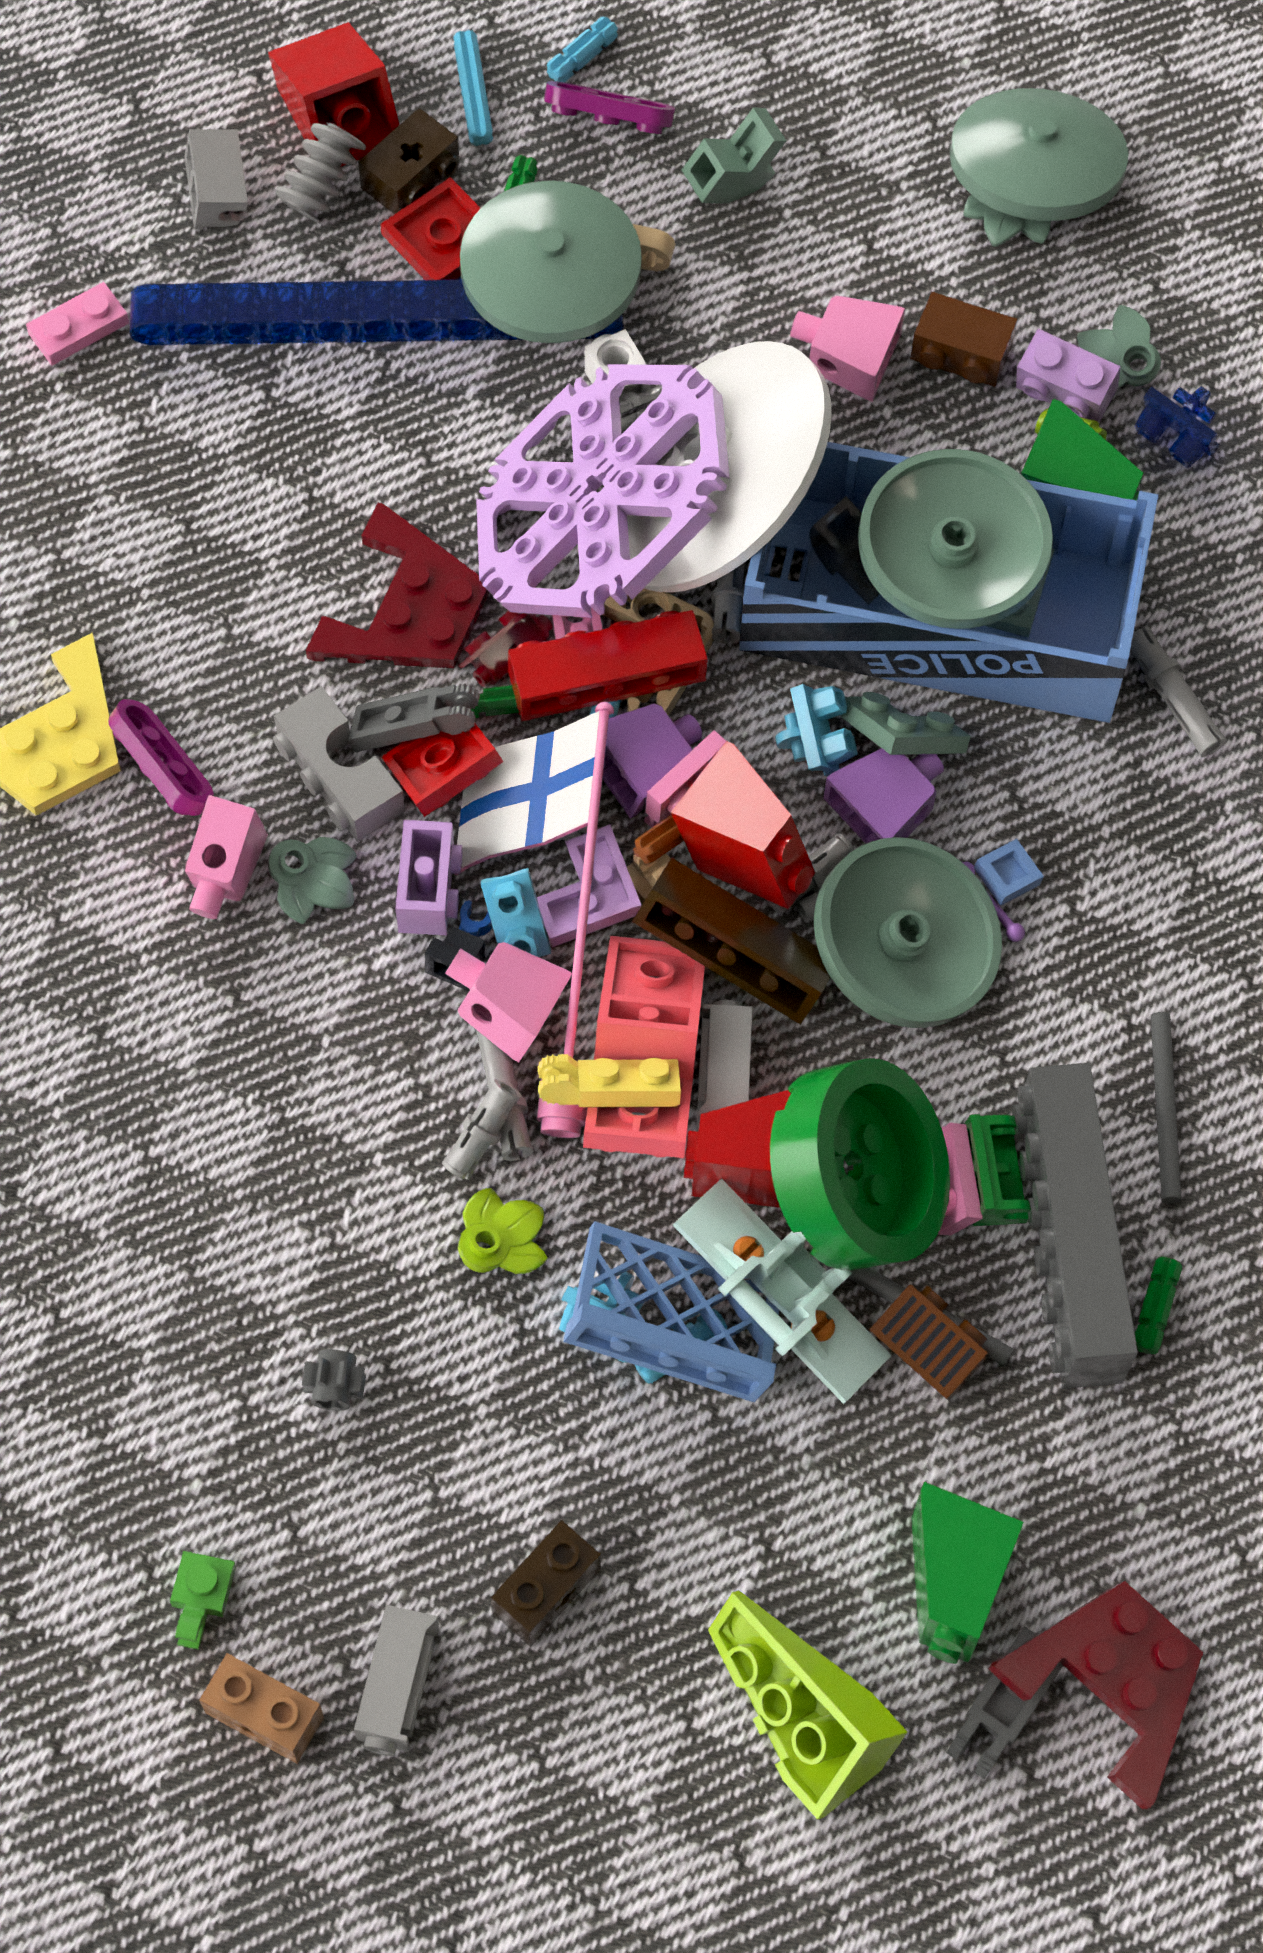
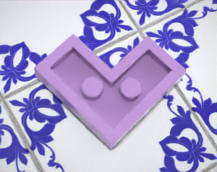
[537,825,642,947]

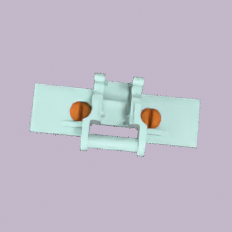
[673,1178,891,1404]

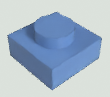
[974,839,1044,906]

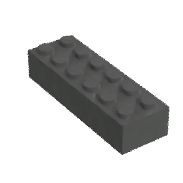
[1012,1062,1138,1389]

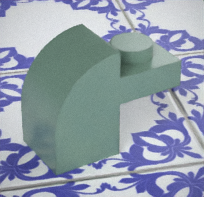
[682,107,787,203]

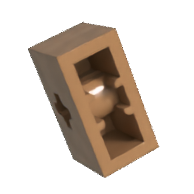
[199,1653,324,1764]

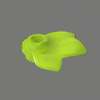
[458,1187,547,1274]

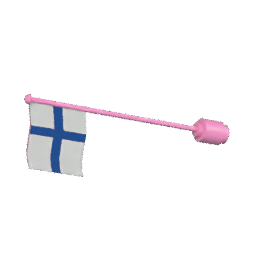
[455,702,614,1138]

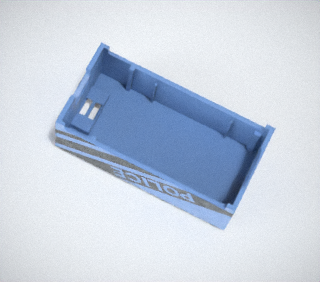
[739,442,1158,723]

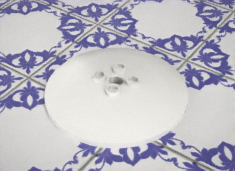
[627,341,832,592]

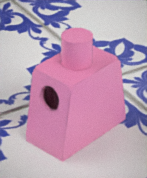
[790,296,905,402]
[185,795,268,919]
[445,942,572,1063]

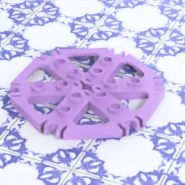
[476,364,730,618]

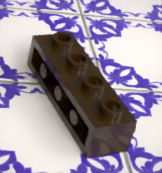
[632,858,830,1025]

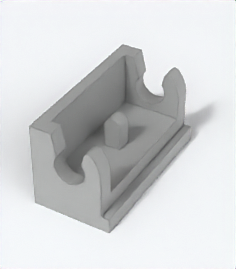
[184,129,248,230]

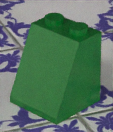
[1021,399,1143,501]
[911,1482,1024,1664]

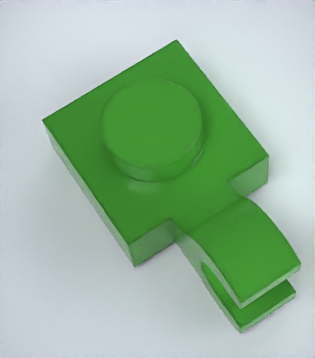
[170,1551,236,1650]

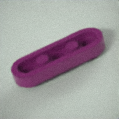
[544,81,675,134]
[108,699,214,816]

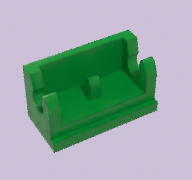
[964,1114,1031,1226]

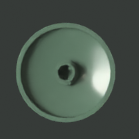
[950,88,1128,221]
[460,181,642,343]
[858,449,1053,629]
[814,837,1002,1028]

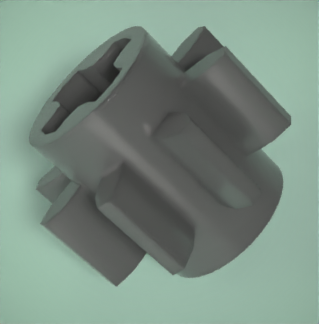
[301,1349,366,1411]

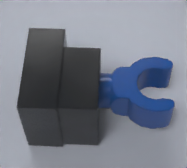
[425,900,493,991]

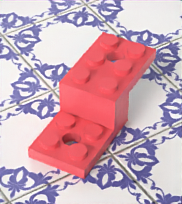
[583,936,705,1158]

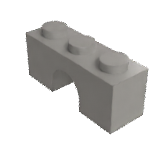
[273,686,405,842]

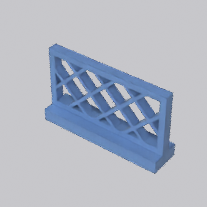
[563,1221,779,1403]

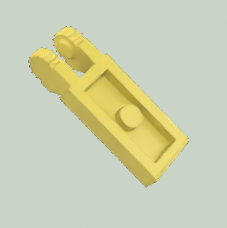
[538,1054,681,1107]

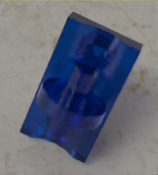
[1135,386,1220,469]

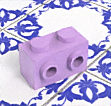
[1016,329,1121,422]
[396,820,463,935]

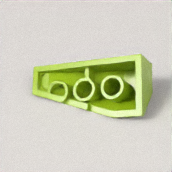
[708,1590,908,1820]

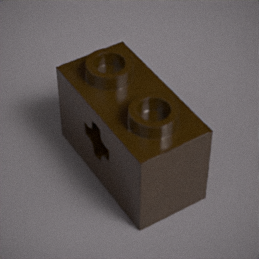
[358,108,460,214]
[490,1520,601,1647]

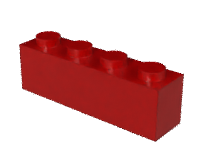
[508,610,708,721]

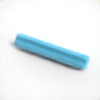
[453,30,493,146]

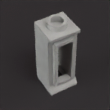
[696,1000,752,1131]
[354,1605,440,1756]

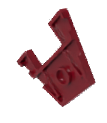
[306,502,490,669]
[988,1581,1204,1810]

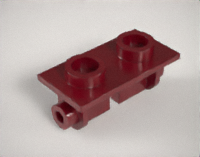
[458,611,553,687]

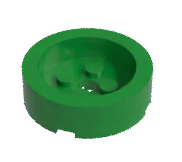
[770,1058,950,1270]

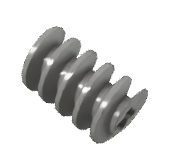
[275,123,367,224]

